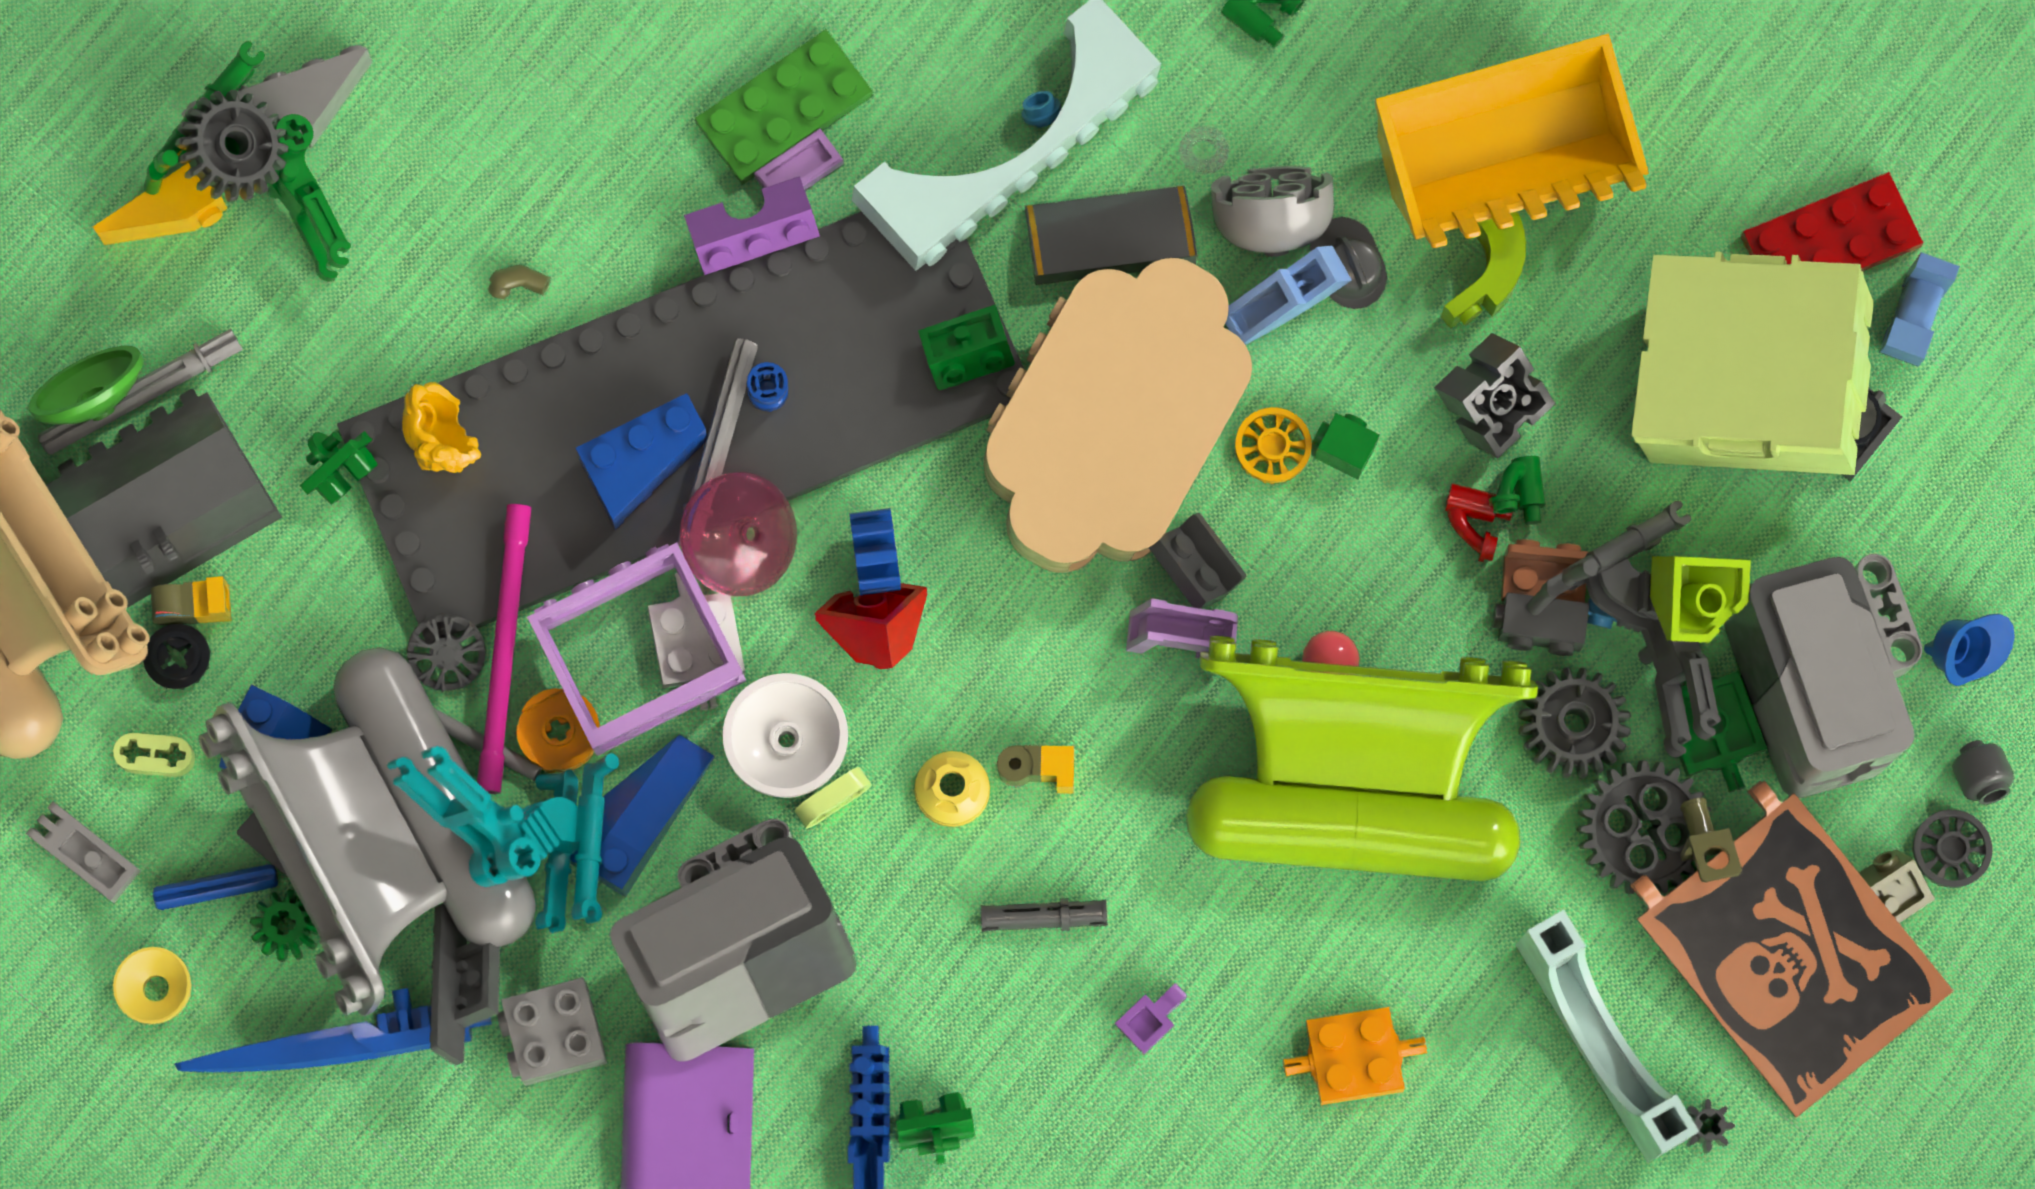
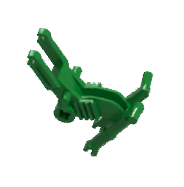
[144,41,351,282]

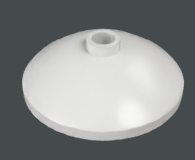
[723,673,848,798]

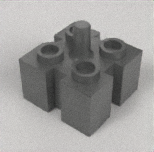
[1434,333,1556,458]

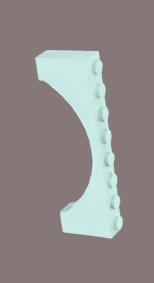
[852,0,1161,271]

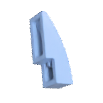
[1225,246,1352,345]

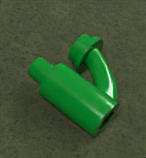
[1221,0,1306,48]
[1489,456,1546,525]

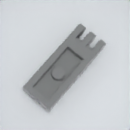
[26,801,141,903]

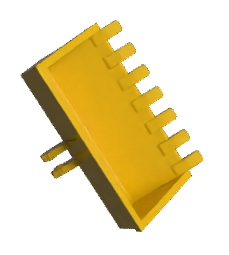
[1375,33,1649,248]

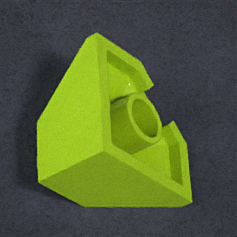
[1650,556,1751,643]

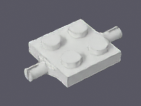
[648,573,745,710]

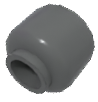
[1952,740,2015,805]

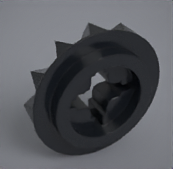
[143,624,211,690]

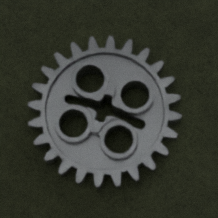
[1576,760,1711,894]

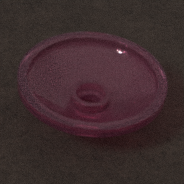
[680,472,797,596]

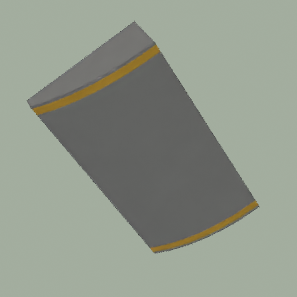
[1025,186,1197,285]

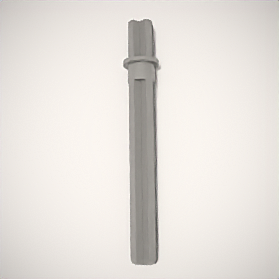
[38,329,243,455]
[677,338,758,552]

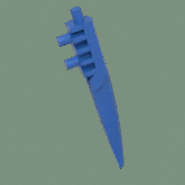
[174,988,492,1072]
[848,1026,890,1189]

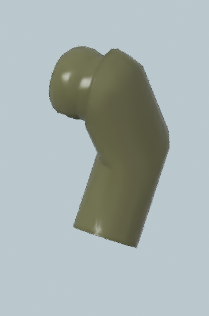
[488,265,551,299]

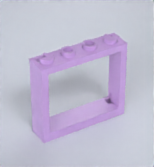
[527,542,746,756]

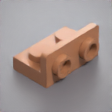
[1501,539,1589,603]

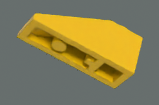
[93,163,228,245]

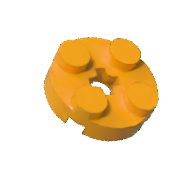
[516,688,600,773]

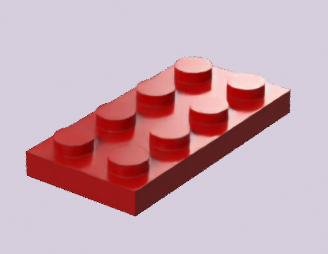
[1740,172,1923,271]

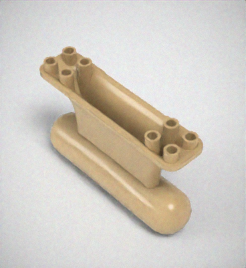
[0,409,149,759]

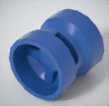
[747,362,789,412]

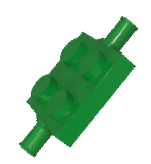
[1679,671,1767,793]

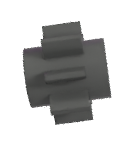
[1686,1099,1735,1154]

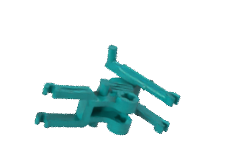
[387,746,619,933]

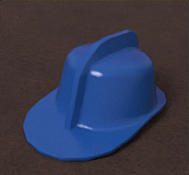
[1924,613,2015,686]

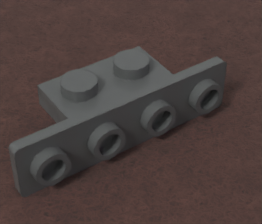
[429,904,500,1066]

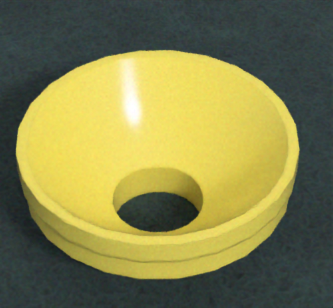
[914,751,990,827]
[113,947,192,1024]

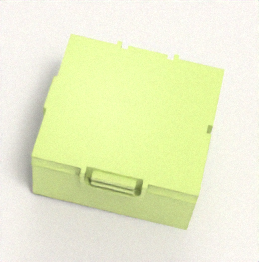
[1631,252,1874,475]

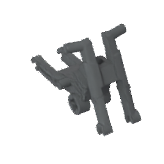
[1527,501,1721,758]

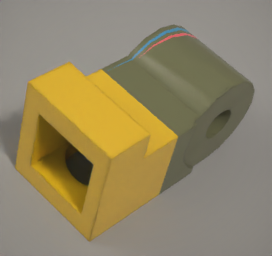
[151,576,232,625]
[997,745,1074,794]

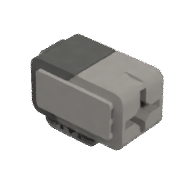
[1724,554,1922,798]
[610,819,857,1061]

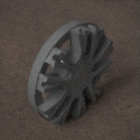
[407,613,486,691]
[1912,810,1992,888]

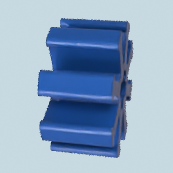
[849,508,901,596]

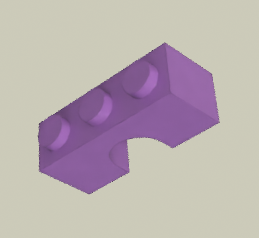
[684,176,820,275]

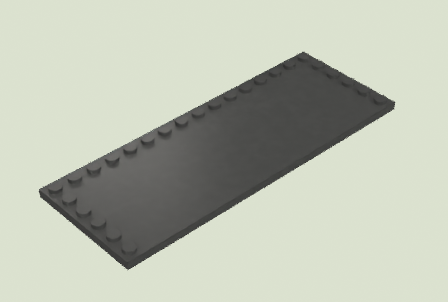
[337,211,1024,642]

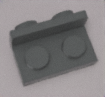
[1149,513,1246,609]

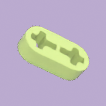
[113,733,195,777]
[794,767,872,829]

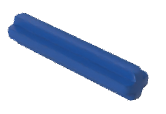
[153,864,278,910]

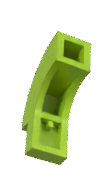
[1441,211,1526,329]

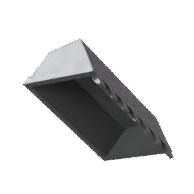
[41,389,282,608]

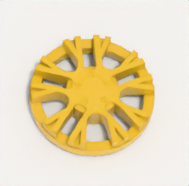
[1235,407,1312,484]

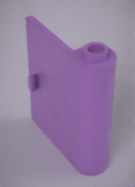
[620,1043,754,1189]

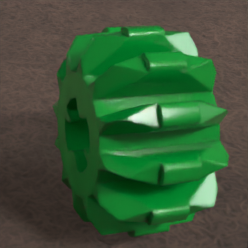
[250,889,318,962]

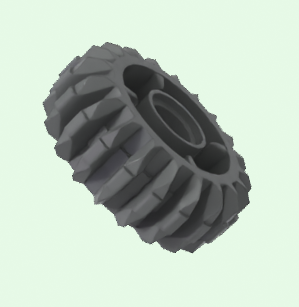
[175,90,289,202]
[1518,667,1631,779]

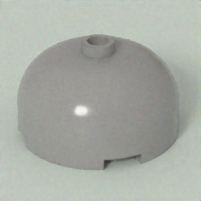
[1211,166,1334,257]

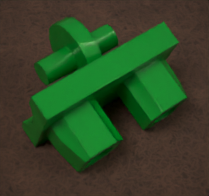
[299,431,378,505]
[896,1092,975,1165]

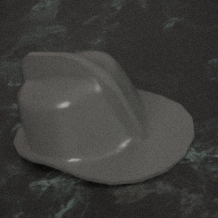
[1310,217,1387,309]

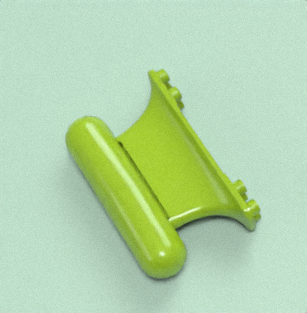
[1186,636,1538,881]

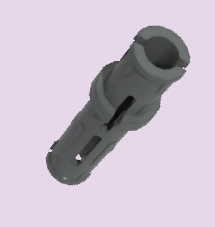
[981,898,1107,932]

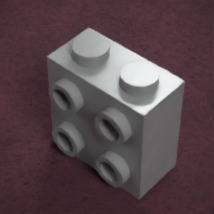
[497,977,608,1086]

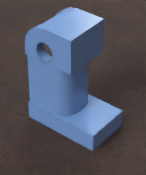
[1879,252,1960,367]

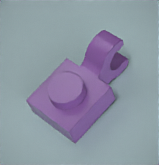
[1115,983,1187,1055]

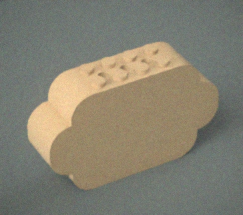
[984,258,1252,573]

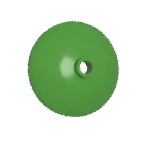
[28,345,144,425]

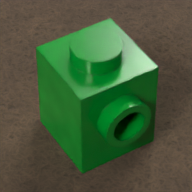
[1312,413,1380,480]

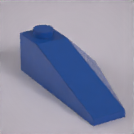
[570,735,715,897]

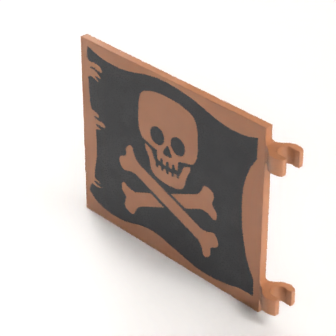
[1630,781,1954,1118]

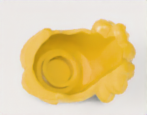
[402,382,481,473]

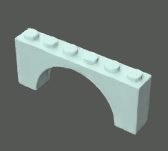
[1516,909,1699,1163]

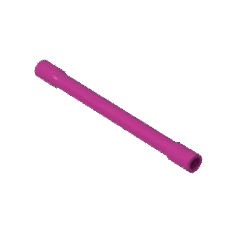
[477,504,532,794]

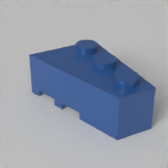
[576,393,707,531]

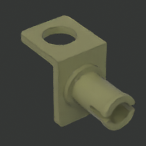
[1680,798,1742,882]

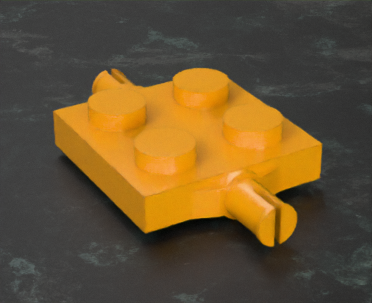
[1283,1007,1427,1105]

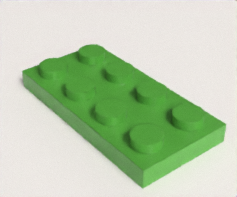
[695,29,873,185]

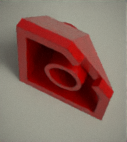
[815,583,927,669]

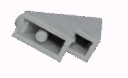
[182,45,372,148]

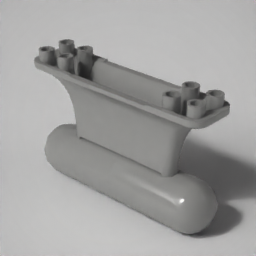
[199,647,536,1016]

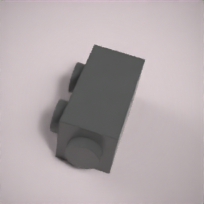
[1492,592,1589,656]

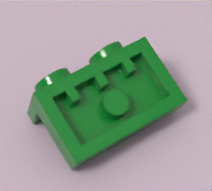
[918,304,1015,390]

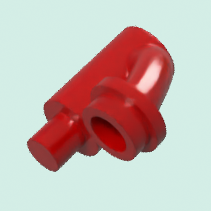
[1445,483,1513,562]

